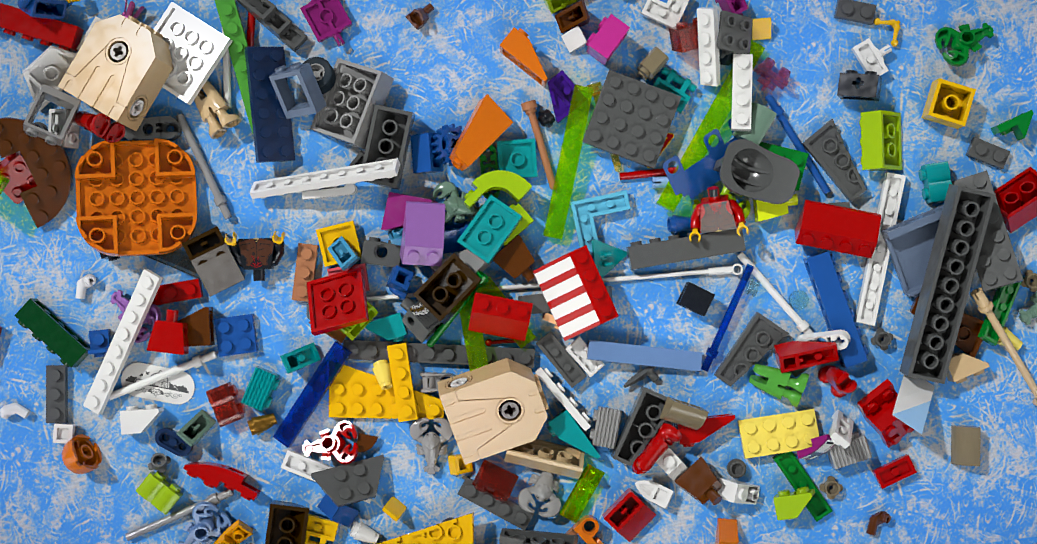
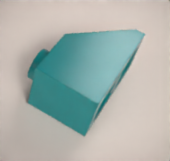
[365,312,408,343]

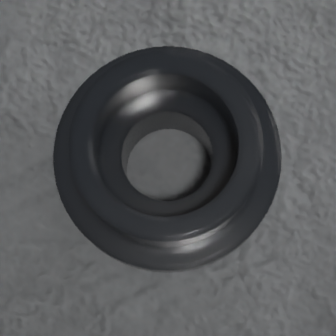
[538,109,555,128]

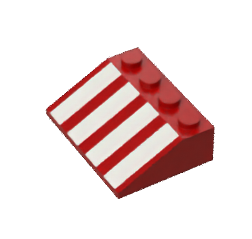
[533,245,619,341]

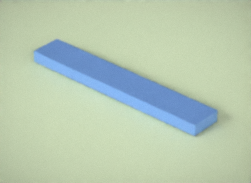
[587,340,703,372]

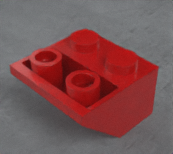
[602,488,656,542]

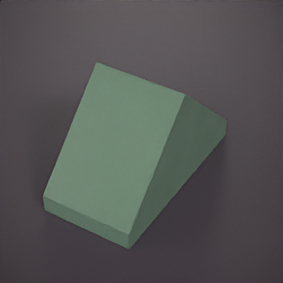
[176,410,216,447]

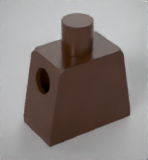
[493,235,535,283]
[675,457,722,505]

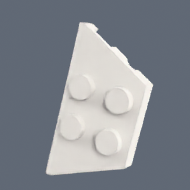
[23,46,76,112]

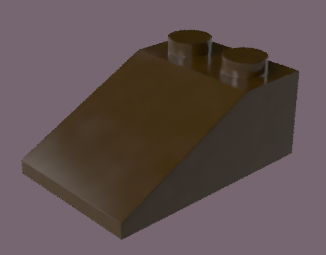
[413,253,481,325]

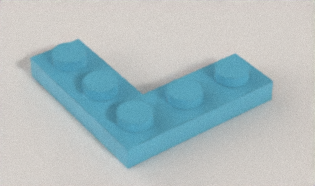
[570,190,631,256]

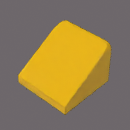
[751,17,771,41]
[448,454,473,475]
[382,496,406,521]

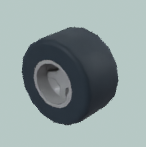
[303,57,336,94]

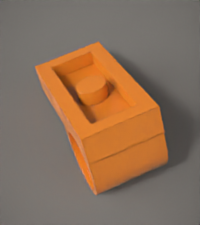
[573,515,604,544]

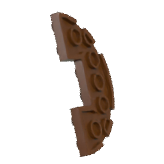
[0,117,72,228]

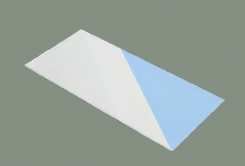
[892,374,935,434]

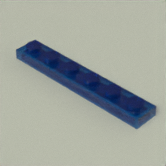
[273,341,352,448]

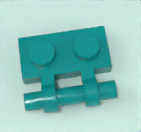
[653,67,697,114]

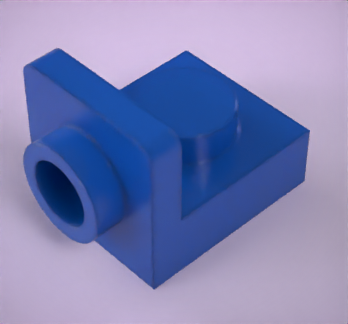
[88,329,111,358]

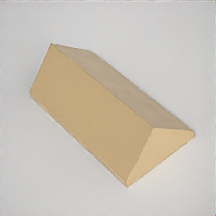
[504,439,585,479]

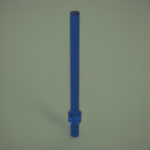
[701,264,754,372]

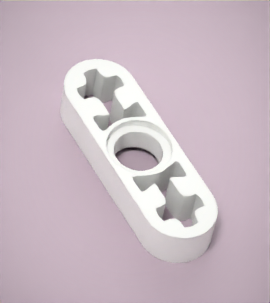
[796,330,851,350]

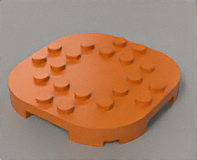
[75,138,197,256]

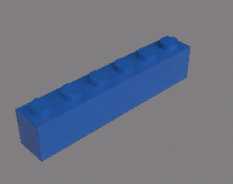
[803,251,868,368]

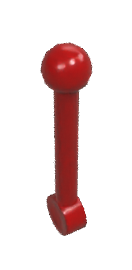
[485,339,525,346]

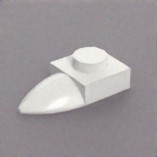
[635,480,675,509]

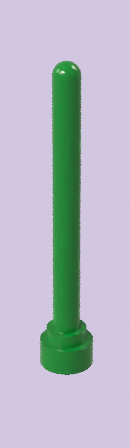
[427,270,490,347]

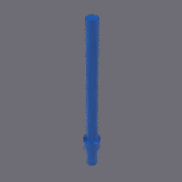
[764,93,831,195]

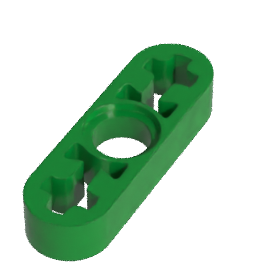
[480,145,500,199]

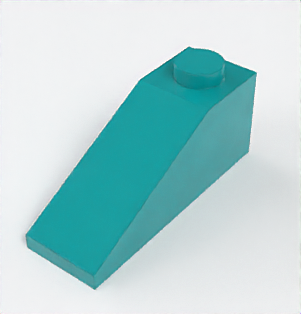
[547,408,601,459]

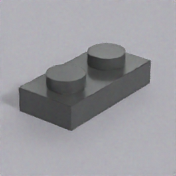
[834,0,877,25]
[966,137,1010,170]

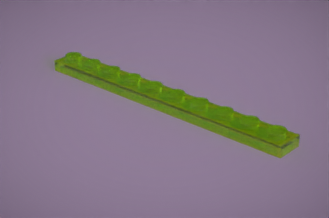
[656,40,765,213]

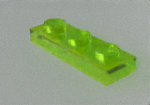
[559,464,605,522]

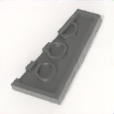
[802,119,867,202]
[714,312,789,386]

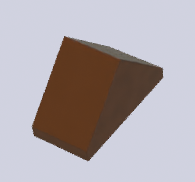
[555,0,590,33]

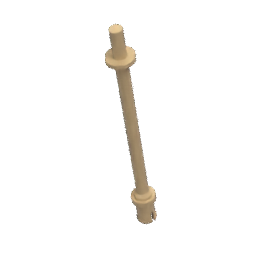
[970,288,1037,406]

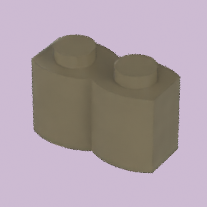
[637,47,669,81]

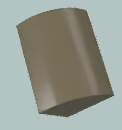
[660,397,709,430]
[951,425,981,466]

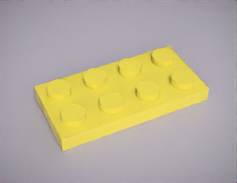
[737,409,819,459]

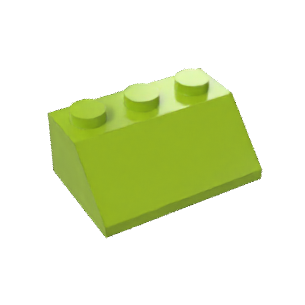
[859,110,902,171]

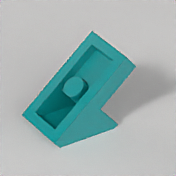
[280,342,321,374]

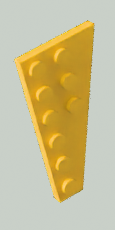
[328,359,444,419]
[377,512,474,544]

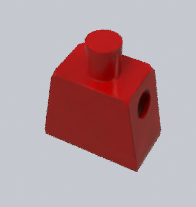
[147,309,189,355]

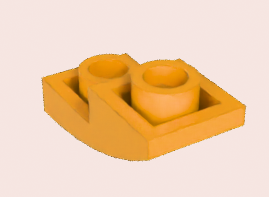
[214,519,253,544]

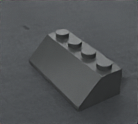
[362,105,415,190]

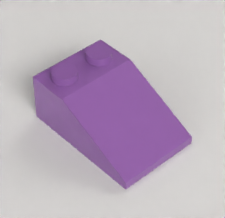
[400,201,445,266]

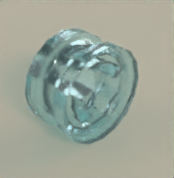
[745,278,760,297]

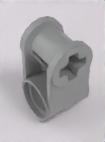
[420,372,456,393]

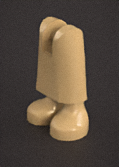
[194,80,241,139]

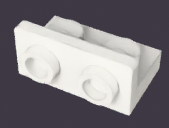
[48,109,80,149]

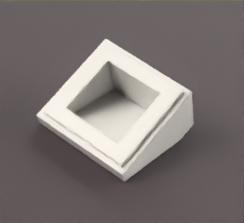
[561,26,587,53]

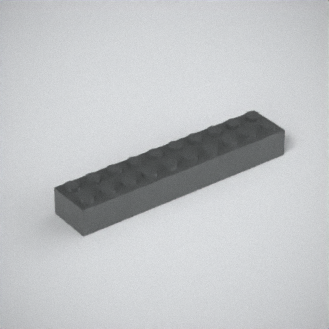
[900,184,996,384]

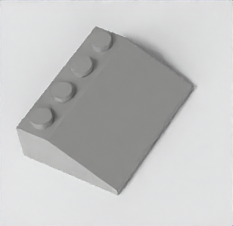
[310,58,394,149]

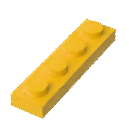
[387,343,418,422]

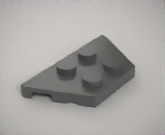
[311,455,384,507]

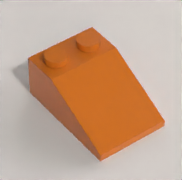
[499,27,548,88]

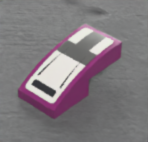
[797,434,835,460]

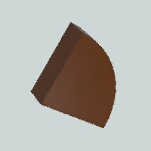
[357,433,378,452]

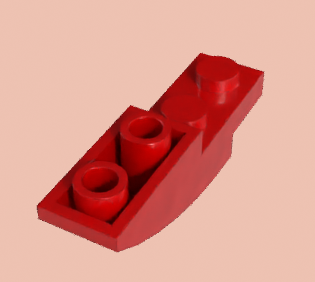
[183,462,261,501]

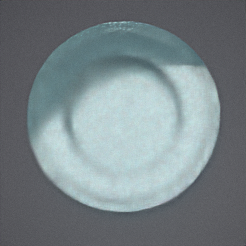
[789,290,809,310]

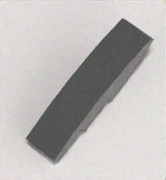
[237,0,308,52]

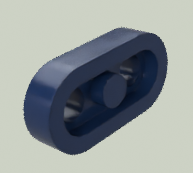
[155,428,193,457]

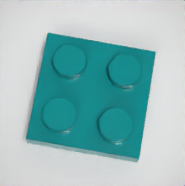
[497,138,538,178]

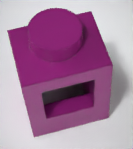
[715,0,749,16]

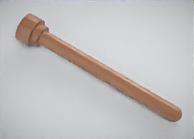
[521,100,557,190]

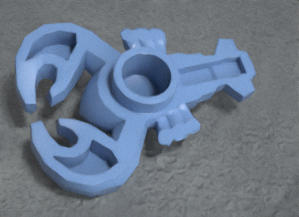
[178,501,232,544]

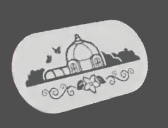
[121,362,195,404]

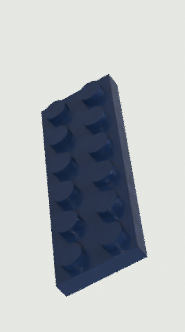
[245,47,295,163]

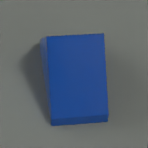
[317,494,360,527]

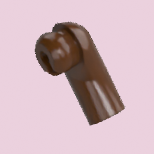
[866,511,891,536]

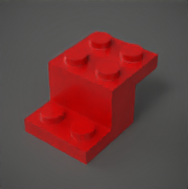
[857,379,914,448]

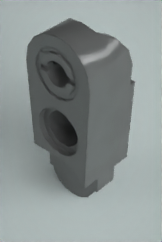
[124,116,182,141]

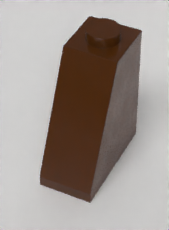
[178,307,215,347]

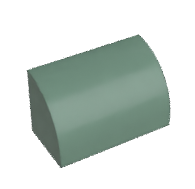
[732,102,777,145]

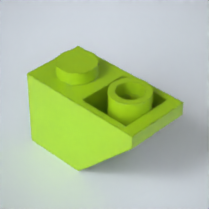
[773,487,815,520]

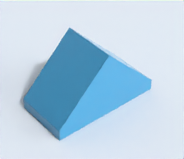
[327,236,361,271]

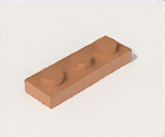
[292,243,319,302]

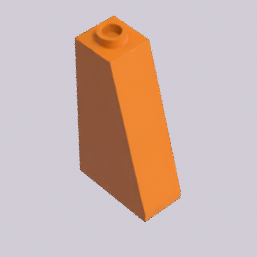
[449,94,513,171]

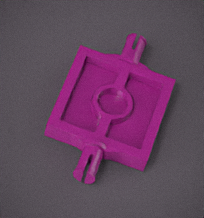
[300,0,353,47]

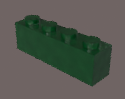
[14,298,91,368]

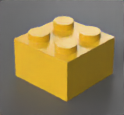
[921,78,976,129]

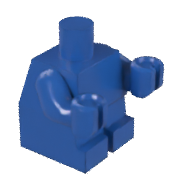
[386,265,415,300]

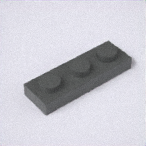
[536,331,587,388]
[46,365,68,423]

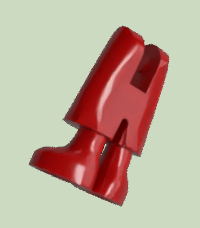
[74,111,125,143]
[818,365,857,398]
[632,423,682,474]

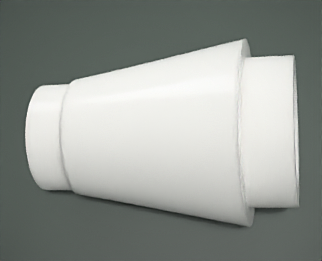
[349,521,380,544]

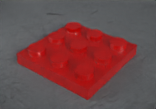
[307,267,369,336]

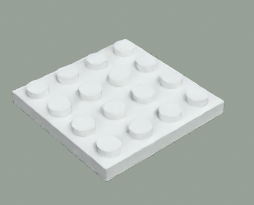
[154,2,233,105]

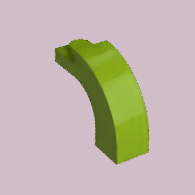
[464,170,532,210]

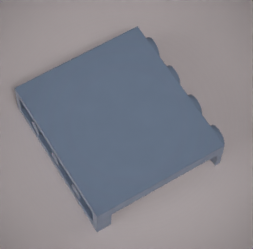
[881,204,976,297]

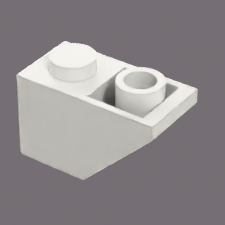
[120,404,164,435]
[718,478,760,505]

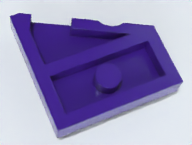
[547,70,587,123]

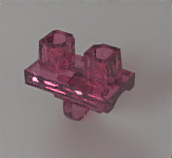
[754,57,791,92]

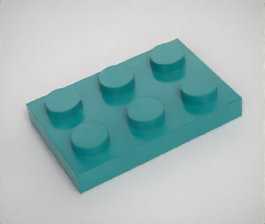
[457,195,523,264]

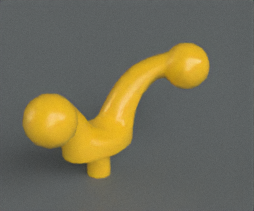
[873,18,901,47]

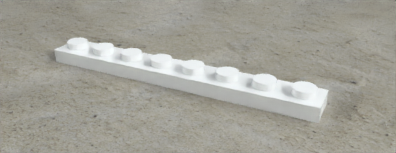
[250,158,400,199]
[854,172,906,326]
[83,269,163,415]

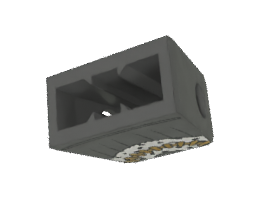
[400,297,441,343]

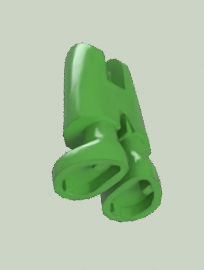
[749,364,809,407]

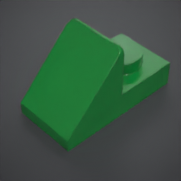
[991,110,1033,141]

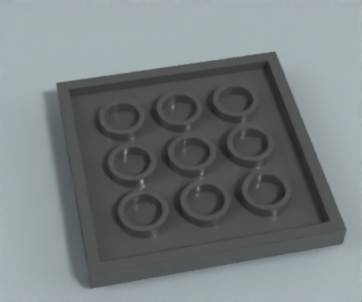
[582,70,681,169]

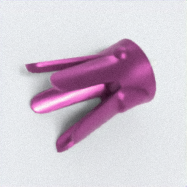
[122,0,145,19]

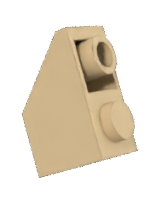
[946,352,990,384]

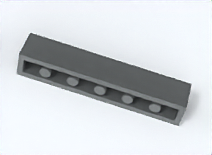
[626,229,746,270]

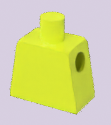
[753,194,798,222]

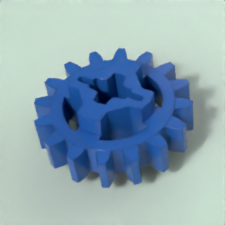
[431,124,462,166]

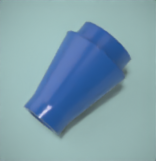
[667,215,691,234]

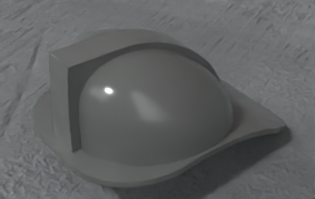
[713,139,800,204]

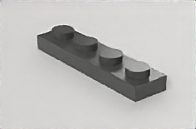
[458,477,534,530]

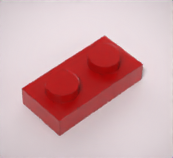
[872,454,917,489]

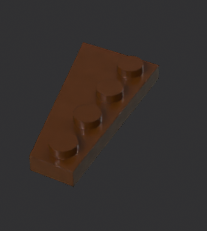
[910,296,984,358]

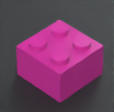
[586,14,630,65]

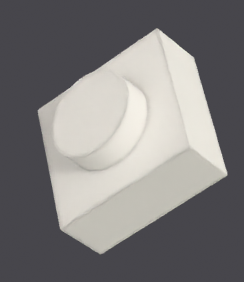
[53,423,76,444]

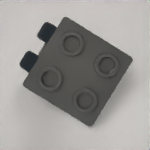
[717,11,753,66]

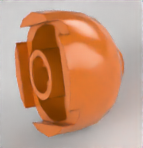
[61,434,102,474]

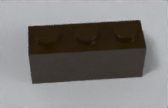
[265,500,310,544]

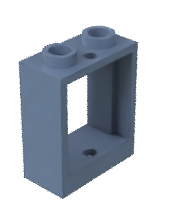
[269,62,327,119]

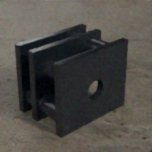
[676,282,715,316]

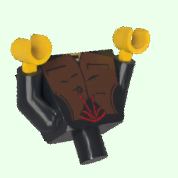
[224,231,286,281]

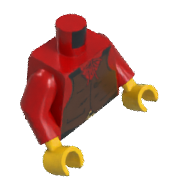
[689,186,750,243]

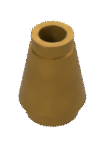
[247,413,278,435]

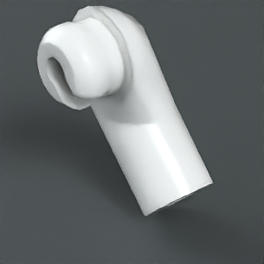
[75,274,96,299]
[0,403,31,419]

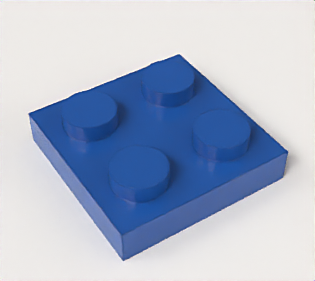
[214,314,258,357]

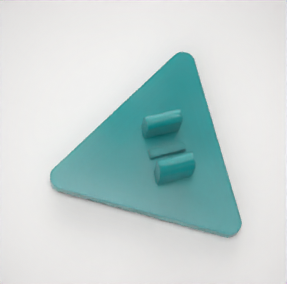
[591,239,627,278]

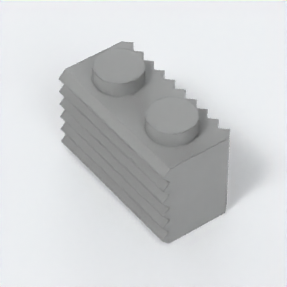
[589,406,622,449]
[827,432,872,469]

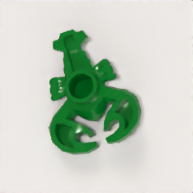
[935,23,994,67]

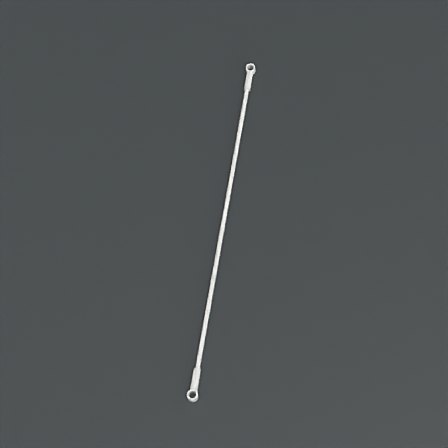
[366,264,743,301]

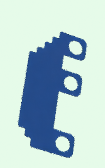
[663,119,738,199]

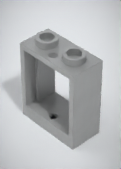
[23,84,81,146]

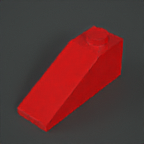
[774,341,839,373]
[675,413,735,447]

